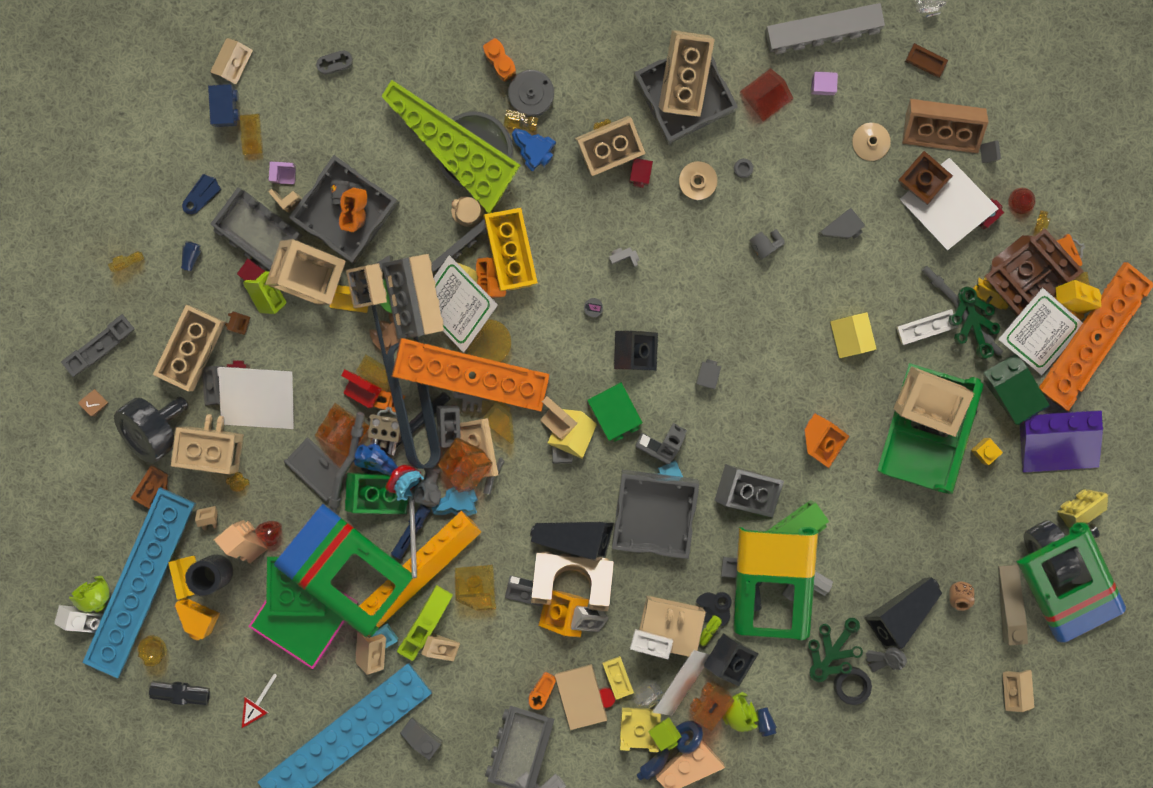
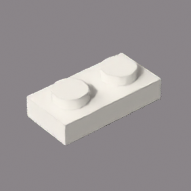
[630,629,673,659]

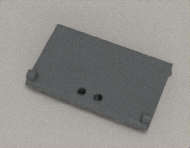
[284,437,347,502]

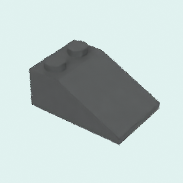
[714,464,784,517]

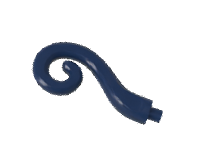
[637,721,703,780]

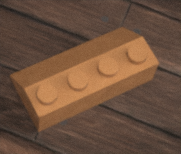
[902,99,988,153]

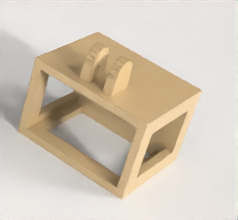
[265,239,346,305]
[893,366,974,436]
[171,414,244,474]
[639,595,705,657]

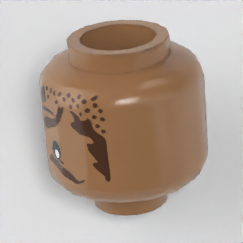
[949,582,975,611]

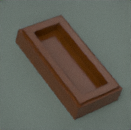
[905,43,948,78]

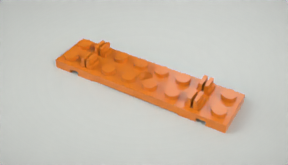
[1039,262,1153,411]
[392,338,550,412]

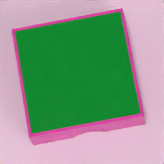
[248,586,358,669]

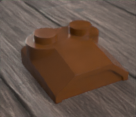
[898,151,953,205]

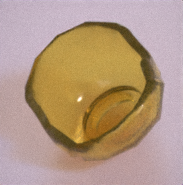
[138,635,167,667]

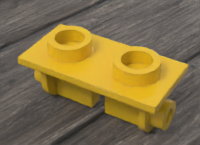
[973,278,1008,310]

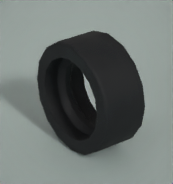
[834,667,872,705]

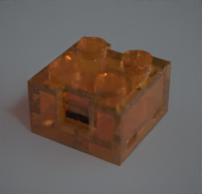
[690,680,735,731]

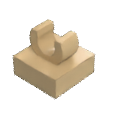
[195,506,218,531]

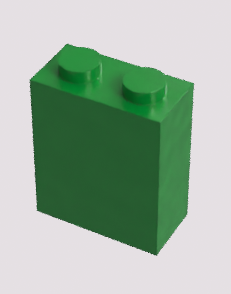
[587,382,643,442]

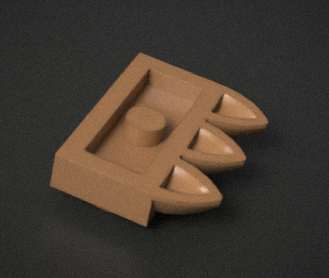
[370,313,404,354]

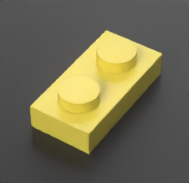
[603,656,634,700]

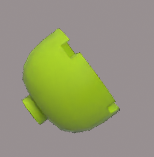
[69,576,110,612]
[722,692,758,732]

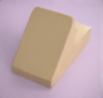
[422,633,460,661]

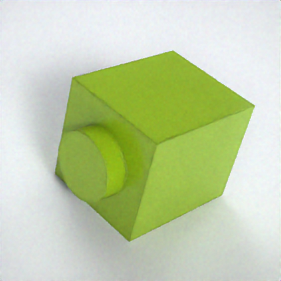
[648,717,682,751]

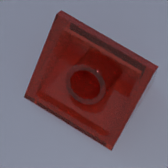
[740,68,794,122]

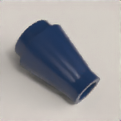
[181,241,201,271]
[757,707,777,737]

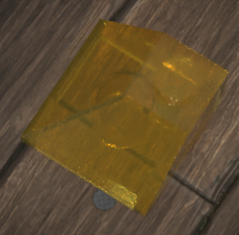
[455,565,496,611]

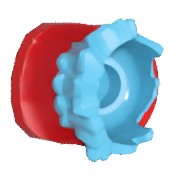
[386,465,424,501]

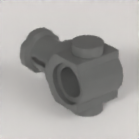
[412,467,441,507]

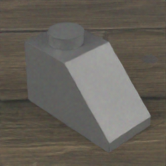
[818,208,865,239]
[400,718,442,760]

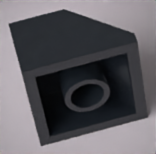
[614,331,658,371]
[703,633,759,686]

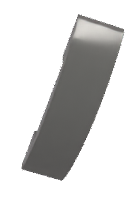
[61,314,135,377]

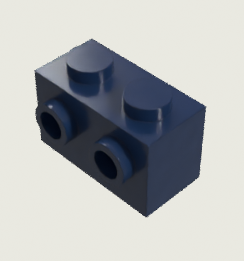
[208,84,240,127]

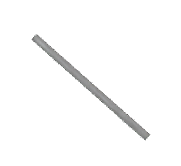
[409,488,417,578]

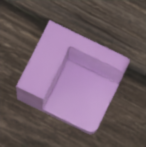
[811,72,838,95]
[269,162,296,184]

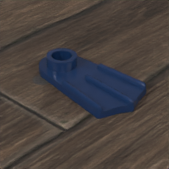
[182,174,221,215]

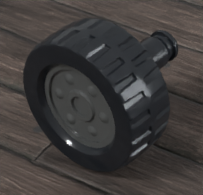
[114,397,188,463]
[1023,520,1100,587]

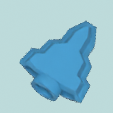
[431,478,478,516]

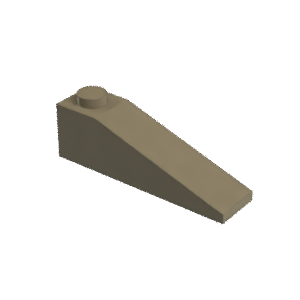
[998,565,1028,645]

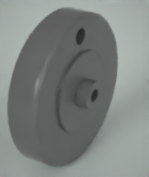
[508,70,554,117]

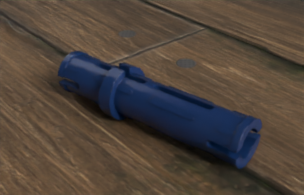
[391,504,431,559]

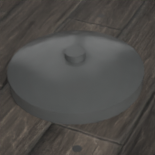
[437,111,513,188]

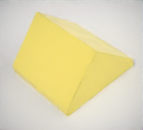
[830,312,876,358]
[547,409,597,459]

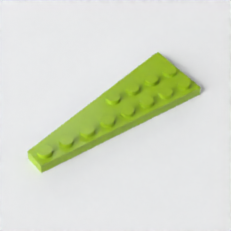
[381,80,521,213]

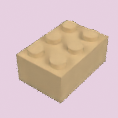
[575,116,645,176]

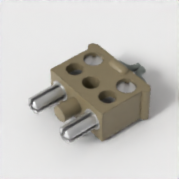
[368,407,401,455]

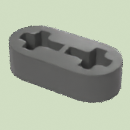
[316,50,353,75]

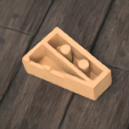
[214,520,268,563]
[656,741,725,788]

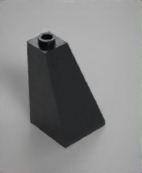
[530,522,615,561]
[864,577,942,649]

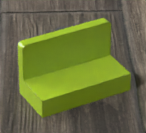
[243,271,287,314]

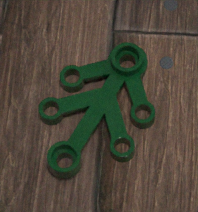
[948,287,1000,359]
[808,618,863,682]

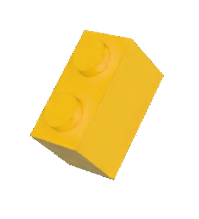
[1056,280,1101,314]

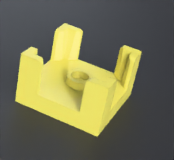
[620,707,661,752]

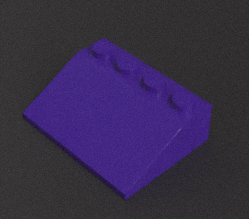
[1019,410,1103,472]

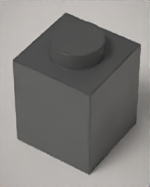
[695,359,721,389]

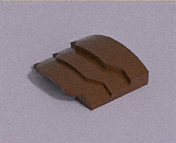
[984,229,1084,317]

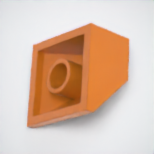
[805,413,849,468]

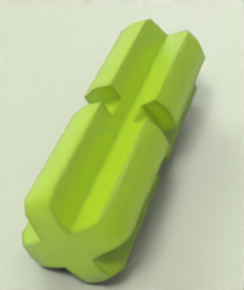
[699,615,722,646]

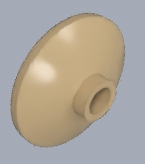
[852,123,891,161]
[679,161,717,200]

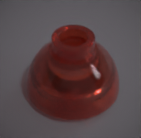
[1008,188,1036,214]
[255,521,282,546]

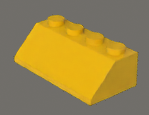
[484,208,538,291]

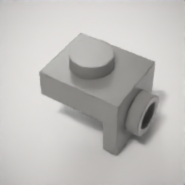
[609,248,640,267]

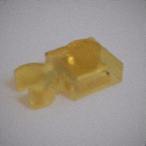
[504,110,538,132]
[1034,210,1051,233]
[108,251,145,273]

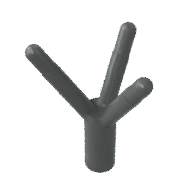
[483,457,505,494]

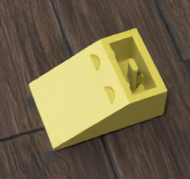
[1057,489,1108,529]

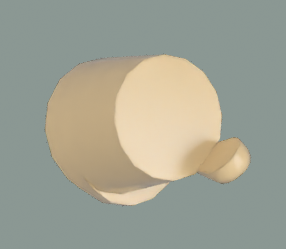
[451,196,484,227]

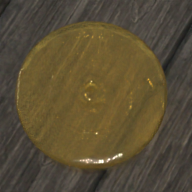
[466,319,511,362]

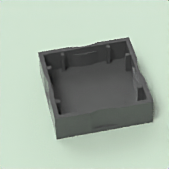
[634,56,738,145]
[289,155,399,264]
[612,469,699,559]

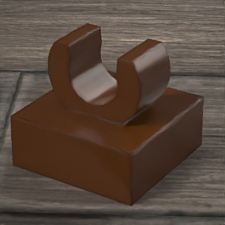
[225,311,251,335]

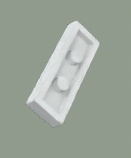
[896,309,958,345]

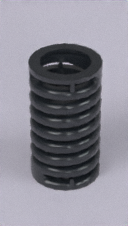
[185,554,233,596]

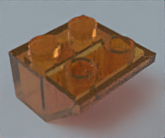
[315,403,370,457]
[438,438,493,492]

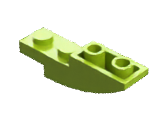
[396,585,453,661]

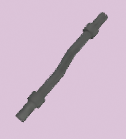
[921,265,1003,356]
[328,412,364,513]

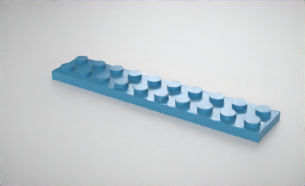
[82,488,196,678]
[258,662,432,788]

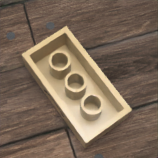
[659,30,715,117]
[153,305,226,391]

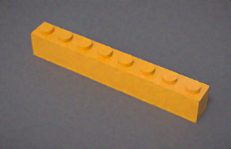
[359,511,481,637]

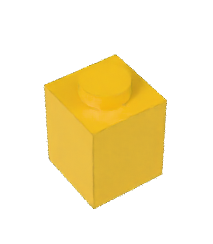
[971,438,1003,465]

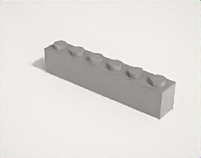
[765,3,885,54]

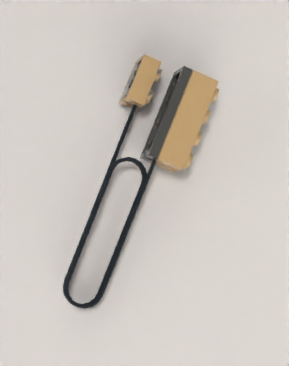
[346,254,444,469]

